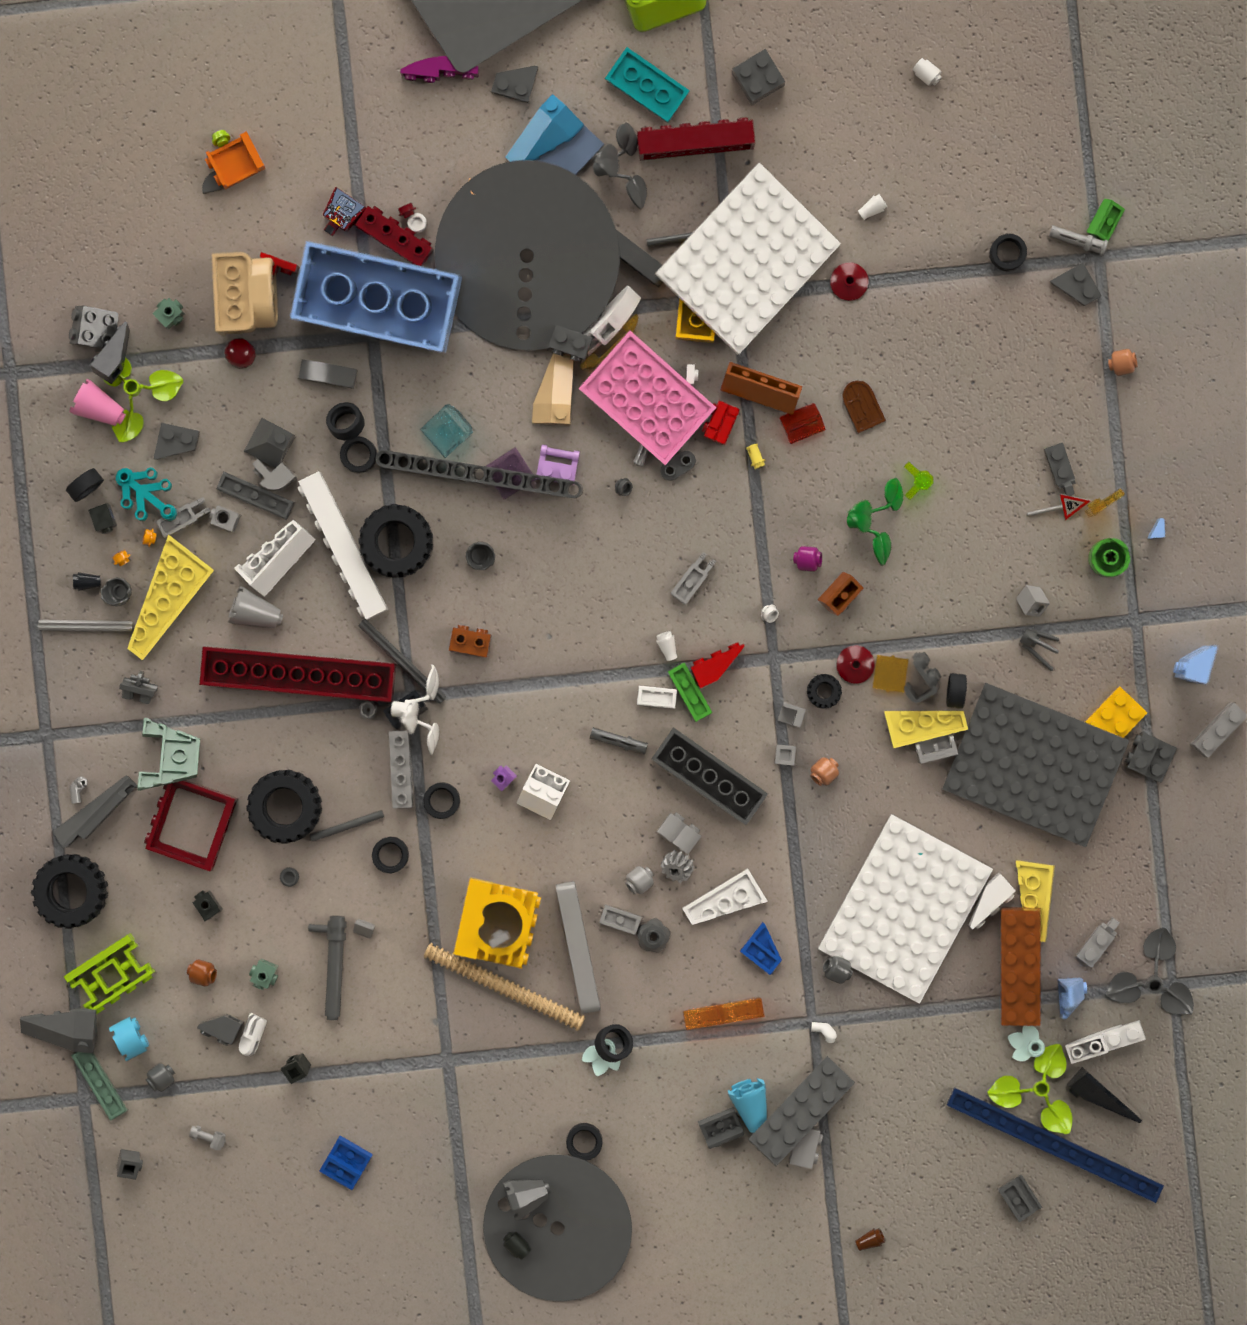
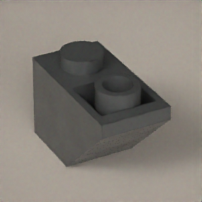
[197,1014,244,1046]

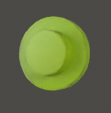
[212,130,231,147]

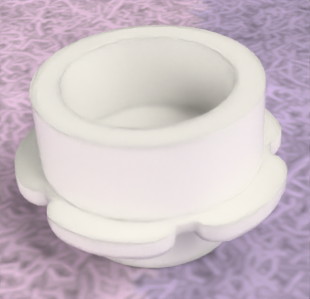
[761,605,779,623]

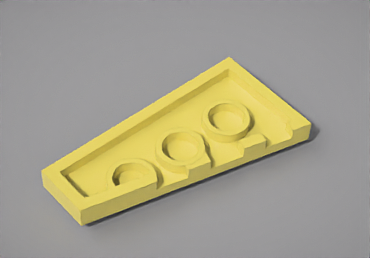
[884,711,968,748]

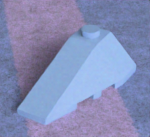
[1058,978,1087,1019]

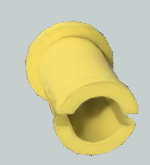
[746,444,766,469]

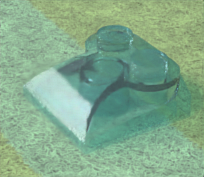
[420,404,473,458]

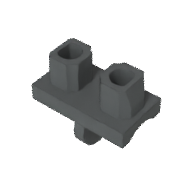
[119,671,158,704]

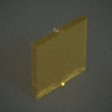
[872,655,909,693]

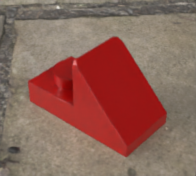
[260,252,299,280]

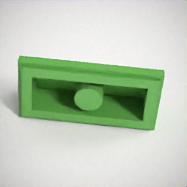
[1087,199,1125,241]

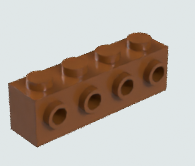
[720,362,803,415]

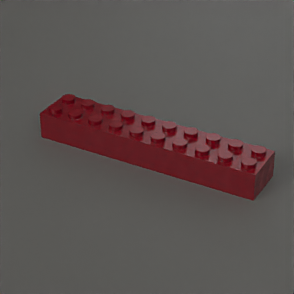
[199,646,396,702]

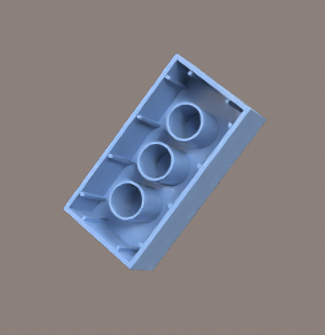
[290,241,462,353]

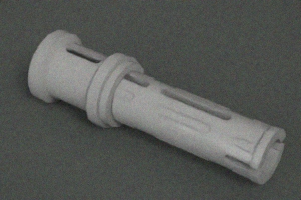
[1049,225,1108,257]

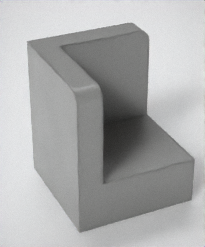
[1016,585,1050,617]
[778,702,806,727]

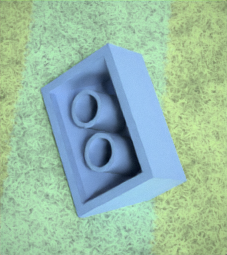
[1173,646,1217,684]

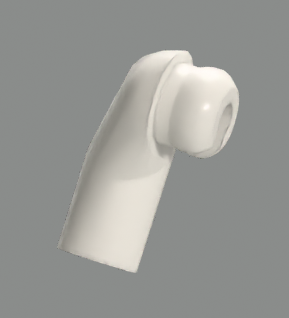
[811,1022,837,1043]

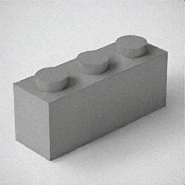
[1190,702,1247,758]

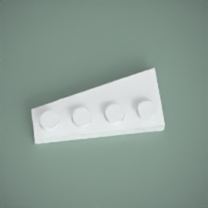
[682,868,768,925]

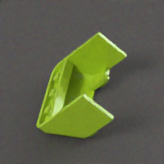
[624,0,706,32]

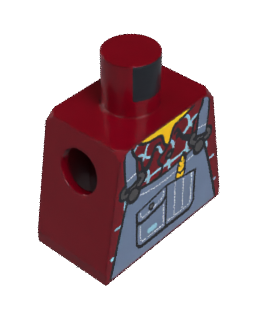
[323,187,366,236]

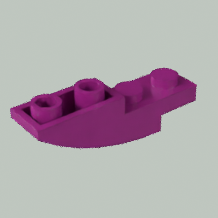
[400,56,479,83]

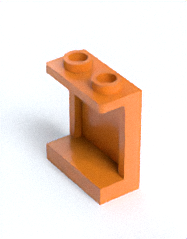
[205,131,266,189]

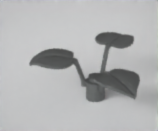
[593,122,647,209]
[1106,927,1194,1015]

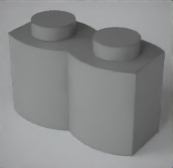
[657,812,701,854]

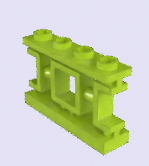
[63,933,155,1014]

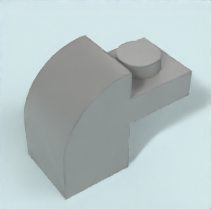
[252,459,297,491]

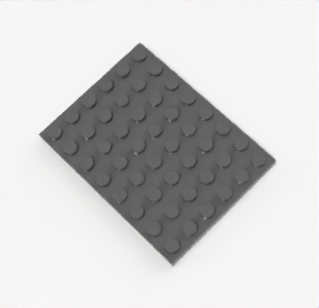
[942,683,1130,847]

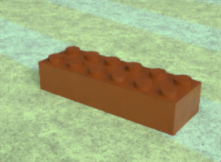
[1001,907,1041,1026]

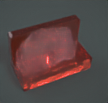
[779,403,826,444]

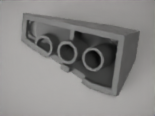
[20,1008,98,1053]

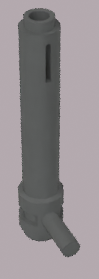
[308,916,347,1020]

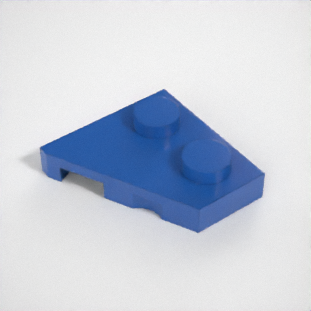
[740,922,782,975]

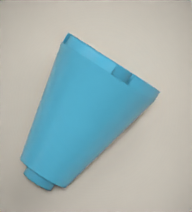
[728,1078,767,1133]

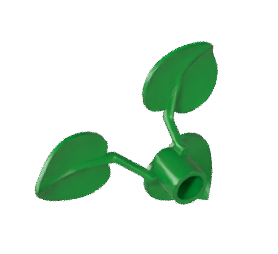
[847,477,903,566]

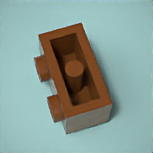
[818,572,864,616]
[449,625,492,657]

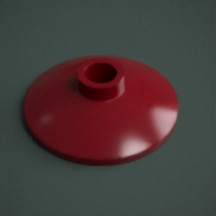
[830,262,869,301]
[836,645,875,684]

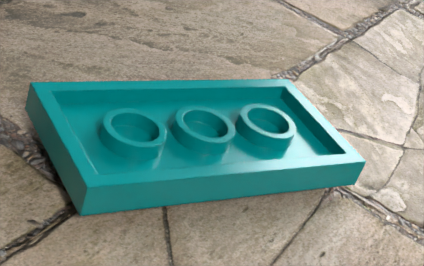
[605,47,690,123]

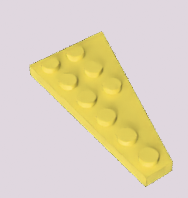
[127,534,214,660]

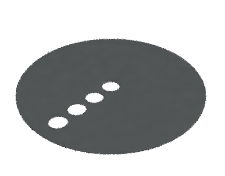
[483,1155,632,1301]

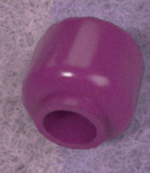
[793,546,822,572]

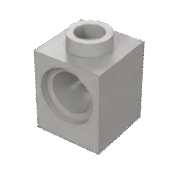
[209,506,241,532]

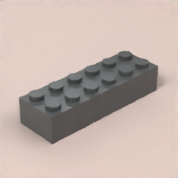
[651,727,768,825]

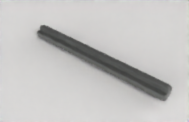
[358,619,446,704]

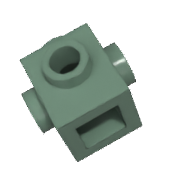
[152,298,185,330]
[249,958,279,990]

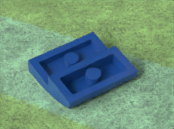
[319,1136,373,1190]

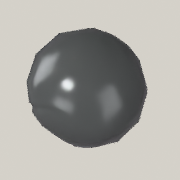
[466,541,496,570]
[100,577,132,607]

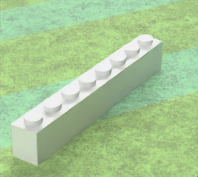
[298,471,388,620]

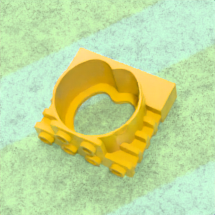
[453,878,541,969]

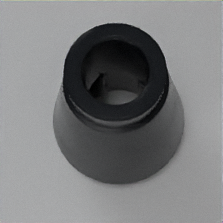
[73,572,101,591]

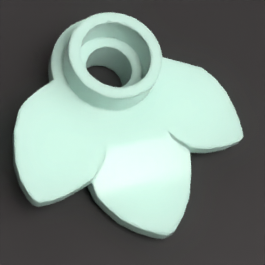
[1008,1026,1045,1061]
[582,1039,621,1076]

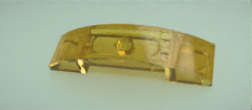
[580,314,639,370]

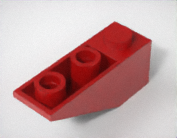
[691,642,745,688]

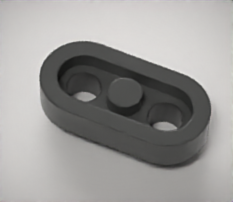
[661,451,696,481]

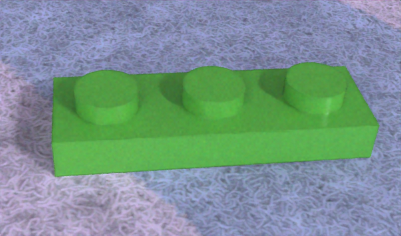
[668,663,712,722]

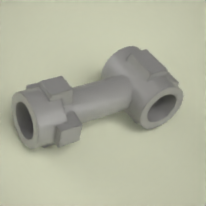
[189,1125,226,1150]

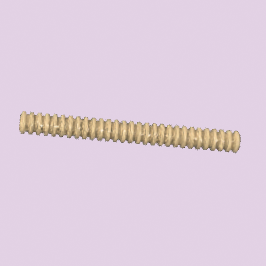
[424,943,585,1031]

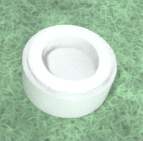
[407,213,427,233]

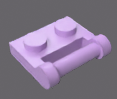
[536,445,580,485]

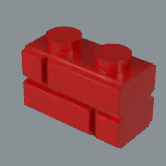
[702,401,740,446]

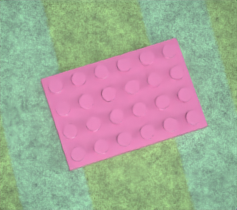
[579,330,716,465]

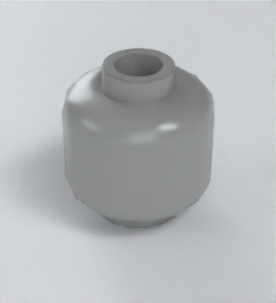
[625,866,654,894]

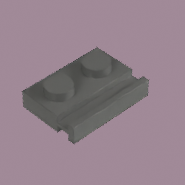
[998,1174,1043,1222]

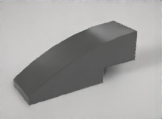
[298,359,358,389]

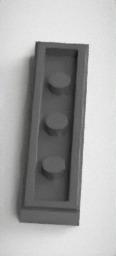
[216,472,294,520]

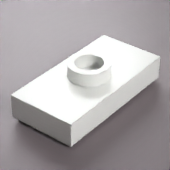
[637,686,677,709]

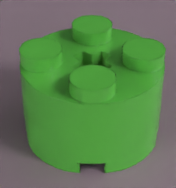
[1088,538,1130,577]

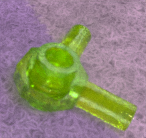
[904,461,934,500]

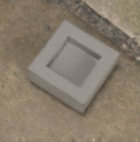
[775,744,796,766]
[489,930,510,948]

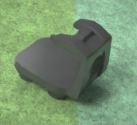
[904,652,942,703]

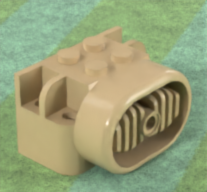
[212,252,278,336]

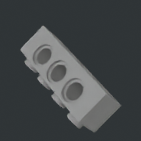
[389,730,414,808]

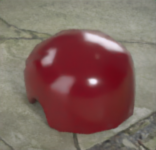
[224,338,256,369]

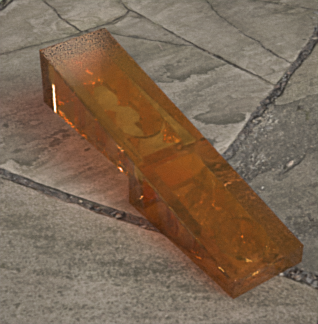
[683,997,765,1030]

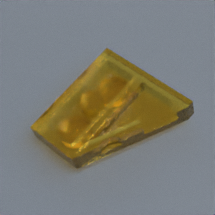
[1085,488,1125,517]

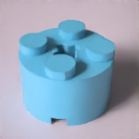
[109,1017,149,1061]

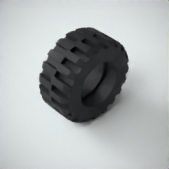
[358,504,433,578]
[246,770,322,844]
[31,854,108,929]

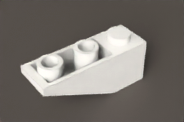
[968,873,1015,929]

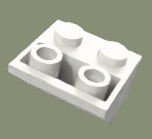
[517,764,570,820]

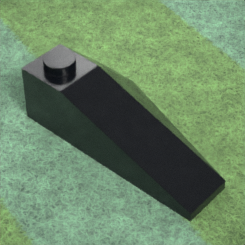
[1067,1067,1142,1123]

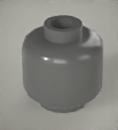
[823,956,853,984]
[146,1063,175,1092]

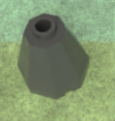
[503,1179,551,1221]

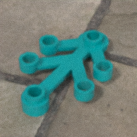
[116,467,177,521]

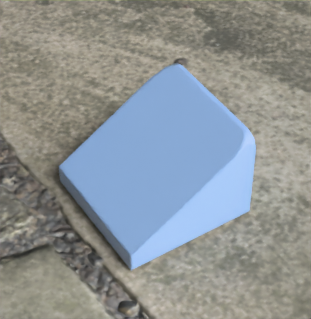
[1148,518,1165,539]

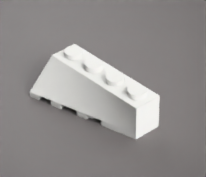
[234,520,316,597]

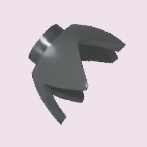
[637,918,671,952]

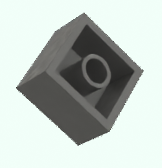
[732,49,785,106]

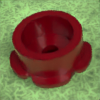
[398,203,416,219]

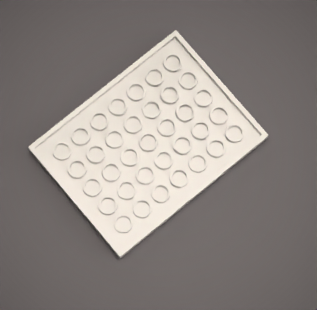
[655,163,841,355]
[818,814,993,1004]

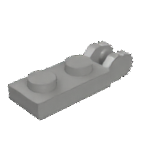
[155,497,211,539]
[670,552,716,605]

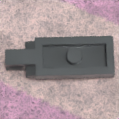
[1044,442,1076,496]

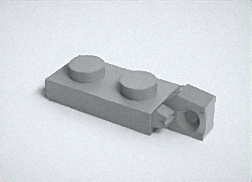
[1076,917,1119,968]

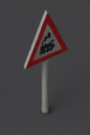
[1027,494,1091,520]

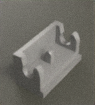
[914,734,958,764]

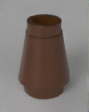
[855,1228,885,1251]

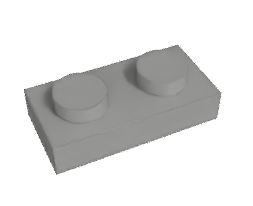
[599,904,642,935]

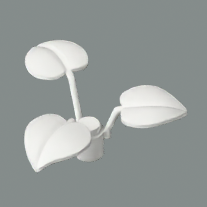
[391,664,439,755]

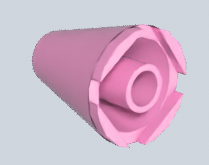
[69,379,126,426]

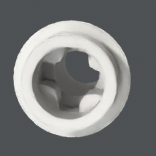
[858,194,888,220]
[656,631,677,661]

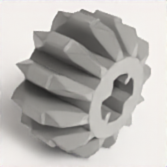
[661,850,694,883]

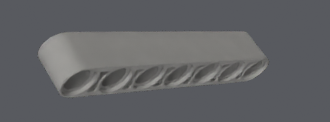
[556,881,601,1014]

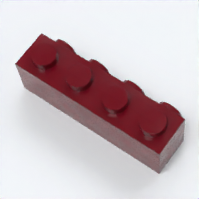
[355,206,433,267]

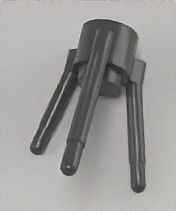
[1019,628,1059,671]

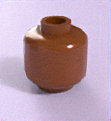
[187,959,217,987]

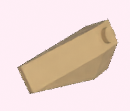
[532,353,574,426]

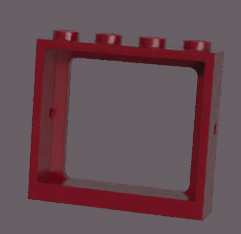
[144,780,238,872]

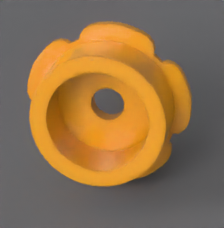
[142,528,157,547]
[112,550,130,566]

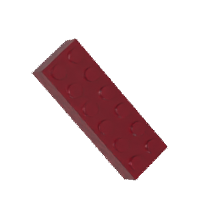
[637,117,755,161]

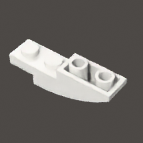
[583,285,641,356]
[1065,1020,1146,1064]

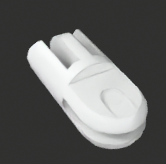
[239,1013,267,1056]

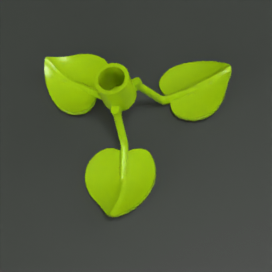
[103,357,184,443]
[987,1044,1072,1134]

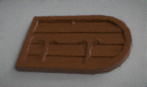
[842,380,886,433]

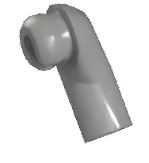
[69,776,88,804]

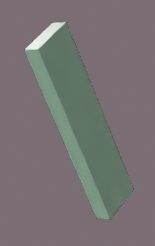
[71,1052,128,1121]

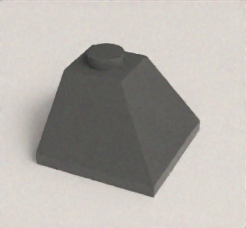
[244,418,295,468]

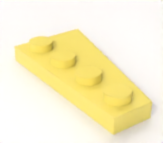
[1016,860,1055,942]

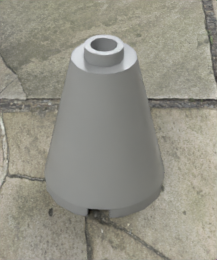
[228,586,283,628]

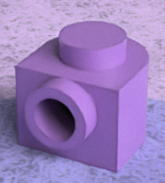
[491,765,517,791]

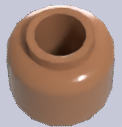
[1108,349,1138,376]
[810,757,839,786]

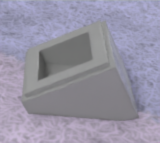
[353,919,375,938]

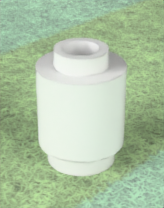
[913,58,942,86]

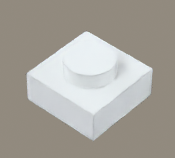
[686,364,698,386]

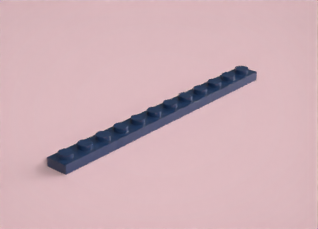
[946,1087,1164,1203]

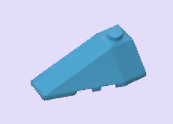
[505,94,585,162]

